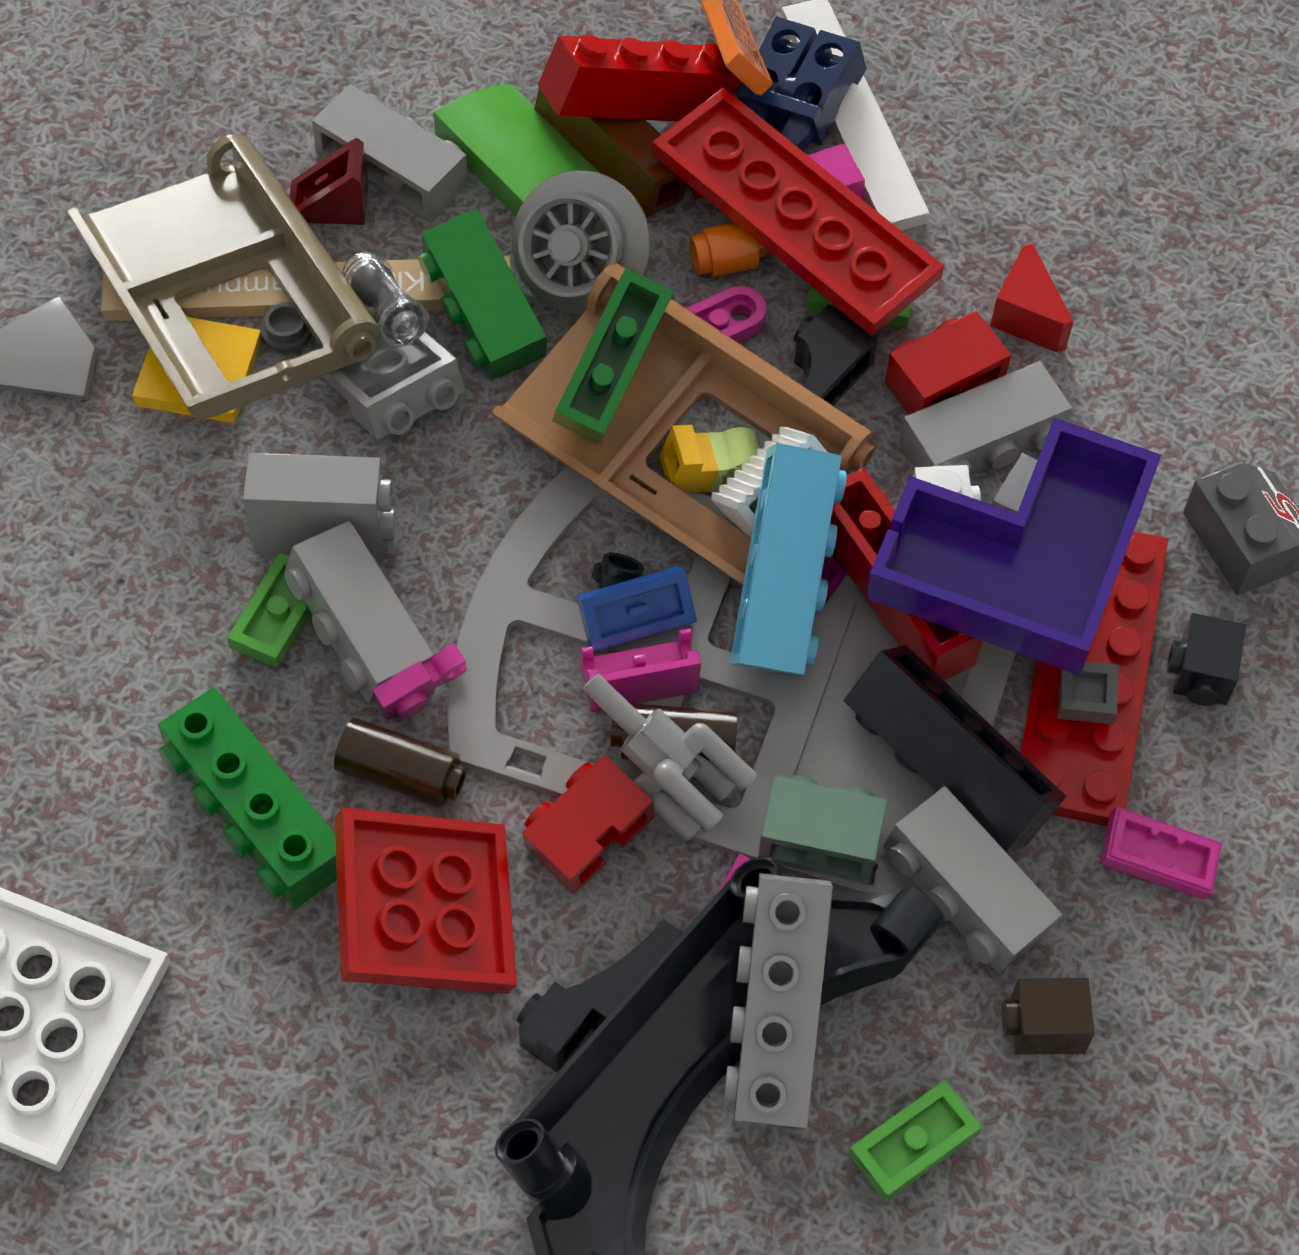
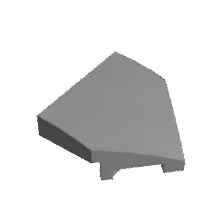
[0,297,98,400]

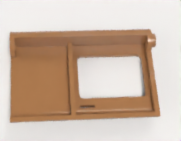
[491,262,876,587]

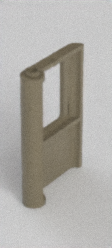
[67,134,382,418]

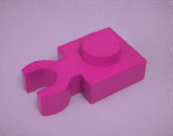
[372,643,467,721]

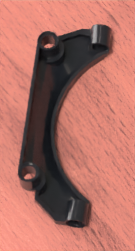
[494,857,945,1255]

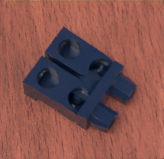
[735,16,867,152]

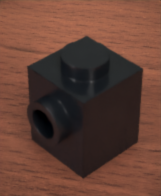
[1166,613,1246,706]

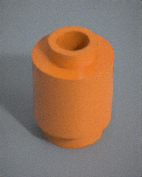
[689,222,766,278]

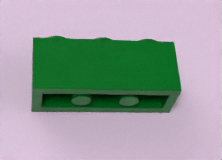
[418,208,547,381]
[552,267,674,444]

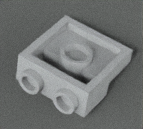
[322,318,466,440]

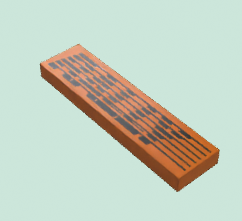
[700,0,773,96]

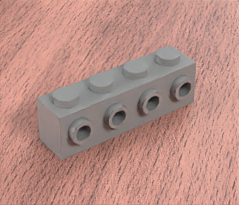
[724,873,833,1129]

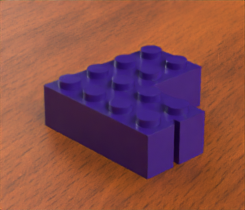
[867,418,1162,676]

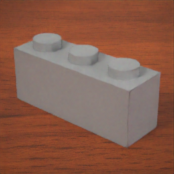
[312,84,468,221]
[899,361,1072,478]
[284,520,434,705]
[883,786,1063,975]

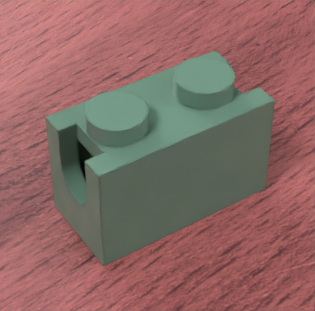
[758,775,887,884]

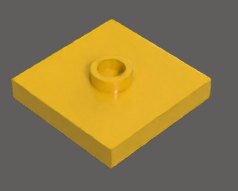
[132,312,263,424]

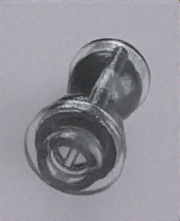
[342,252,429,347]

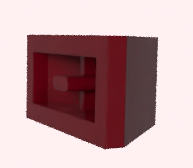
[290,138,369,225]

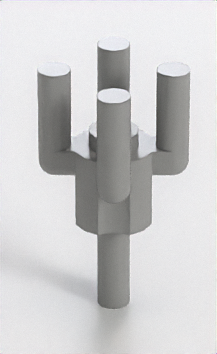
[582,673,757,842]

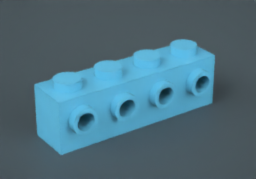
[729,443,847,676]

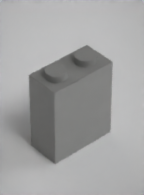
[243,453,396,559]

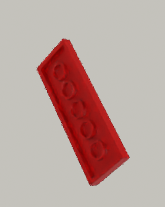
[652,87,944,336]
[1019,531,1169,826]

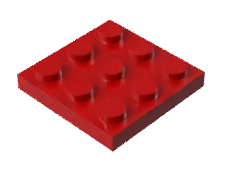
[335,808,517,994]

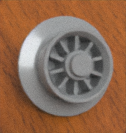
[512,170,651,315]

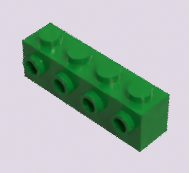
[158,687,337,910]

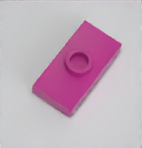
[1099,807,1222,900]

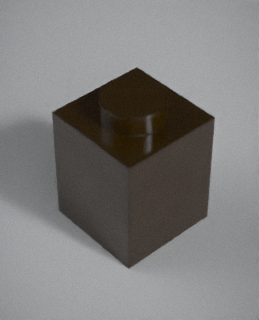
[1002,978,1095,1055]

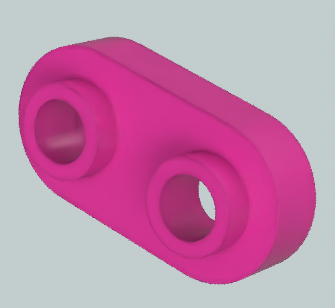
[686,286,767,343]

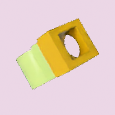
[659,425,761,494]

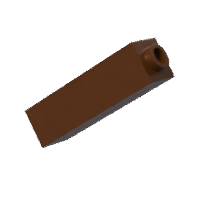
[534,72,687,218]

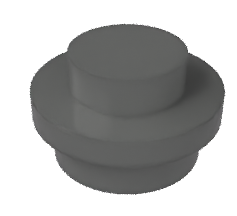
[260,302,312,352]

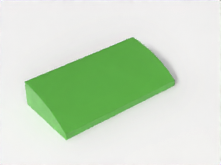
[433,84,601,217]

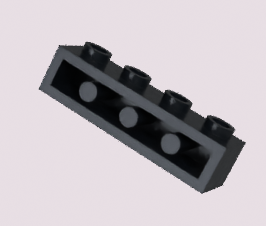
[843,645,1067,853]

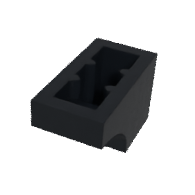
[794,303,878,406]

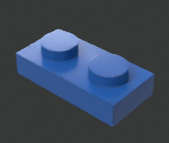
[576,566,697,652]

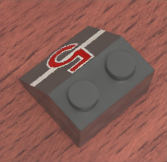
[1183,462,1299,596]

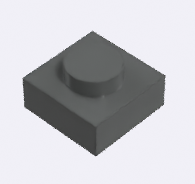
[1057,662,1118,725]

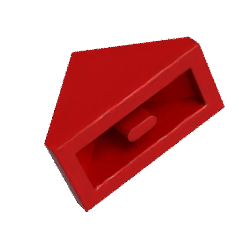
[990,243,1074,352]

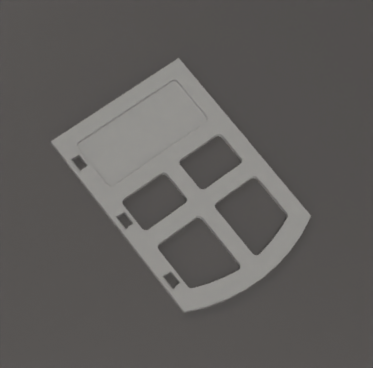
[447,467,1016,896]

